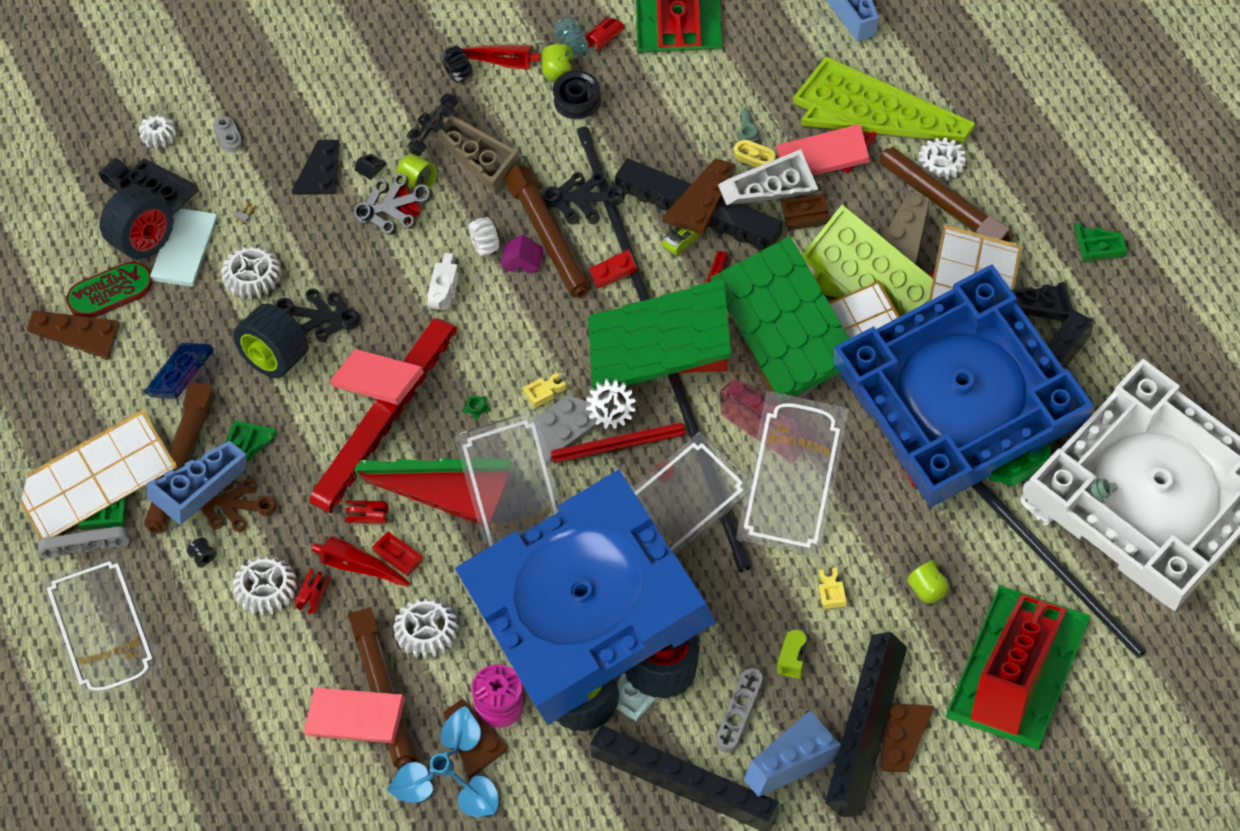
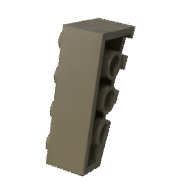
[437,115,521,195]
[883,191,929,265]

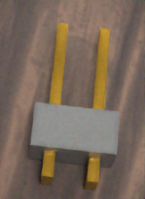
[235,202,256,225]

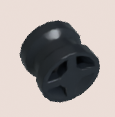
[186,537,216,567]

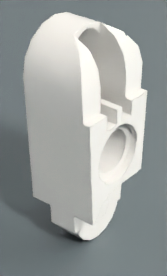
[428,252,459,310]

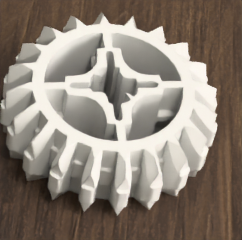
[221,245,282,300]
[233,555,297,616]
[393,596,458,659]

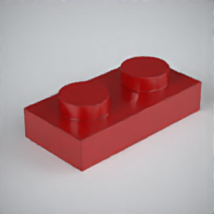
[589,249,638,288]
[372,531,423,577]

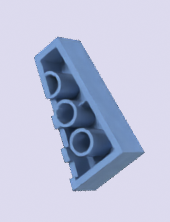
[826,0,879,42]
[147,441,246,525]
[744,710,841,797]

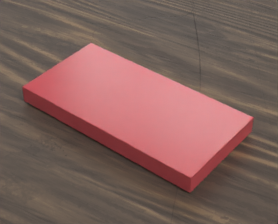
[776,124,870,176]
[329,349,424,405]
[303,688,405,744]

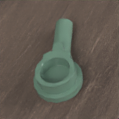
[738,109,760,143]
[1091,478,1118,501]

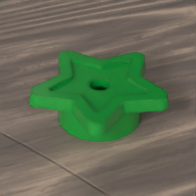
[462,396,491,420]

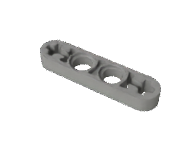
[38,527,129,559]
[716,668,763,753]

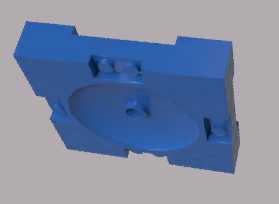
[834,264,1093,508]
[455,469,716,725]

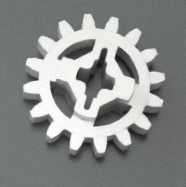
[918,138,966,181]
[586,378,636,429]

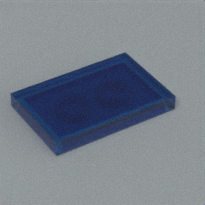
[144,343,214,399]

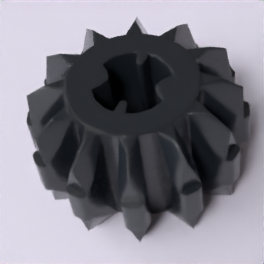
[440,45,473,83]

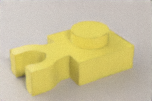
[522,373,566,408]
[819,568,847,610]

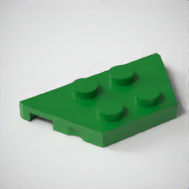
[988,443,1052,486]

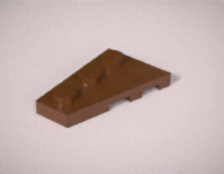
[443,698,508,779]
[882,703,935,773]

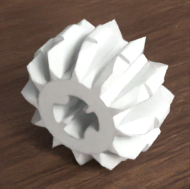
[139,114,176,150]
[469,217,499,256]

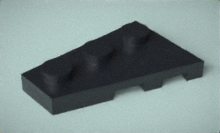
[292,140,340,195]
[1012,282,1073,321]

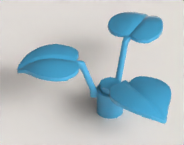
[387,706,499,817]

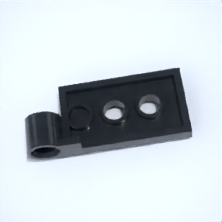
[98,158,199,215]

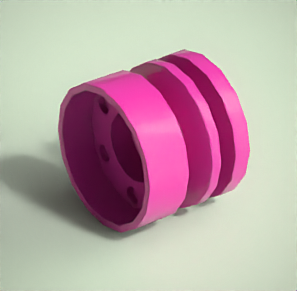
[471,664,525,728]

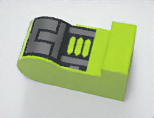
[662,227,702,256]
[777,630,806,679]

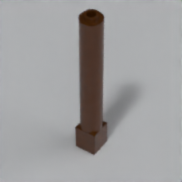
[880,147,1014,245]
[504,164,590,298]
[144,382,215,534]
[348,607,417,769]

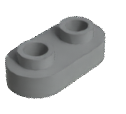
[213,116,242,152]

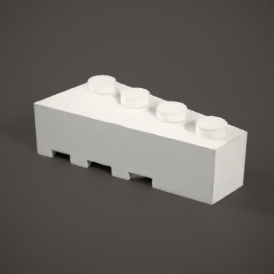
[718,149,818,205]

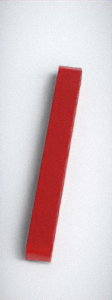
[309,317,457,513]

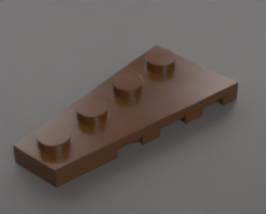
[662,158,736,235]
[27,310,120,360]

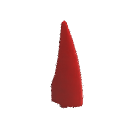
[462,44,541,69]
[311,536,409,587]

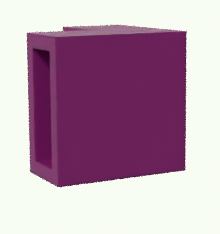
[501,234,543,273]

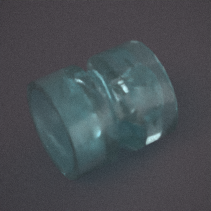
[553,17,588,56]

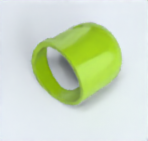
[542,44,573,82]
[397,154,437,190]
[907,559,950,604]

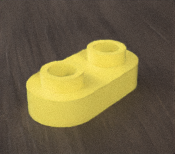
[734,140,775,167]

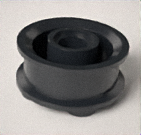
[553,71,601,119]

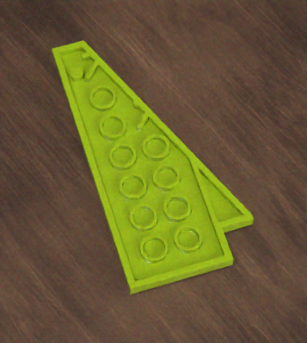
[793,57,975,143]
[802,204,933,316]

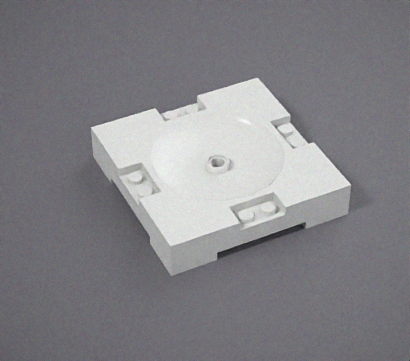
[1024,359,1240,611]

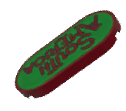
[66,262,153,318]

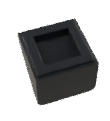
[354,154,387,180]

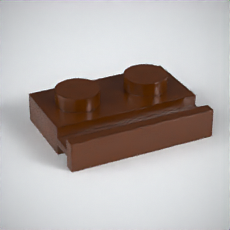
[781,193,831,231]

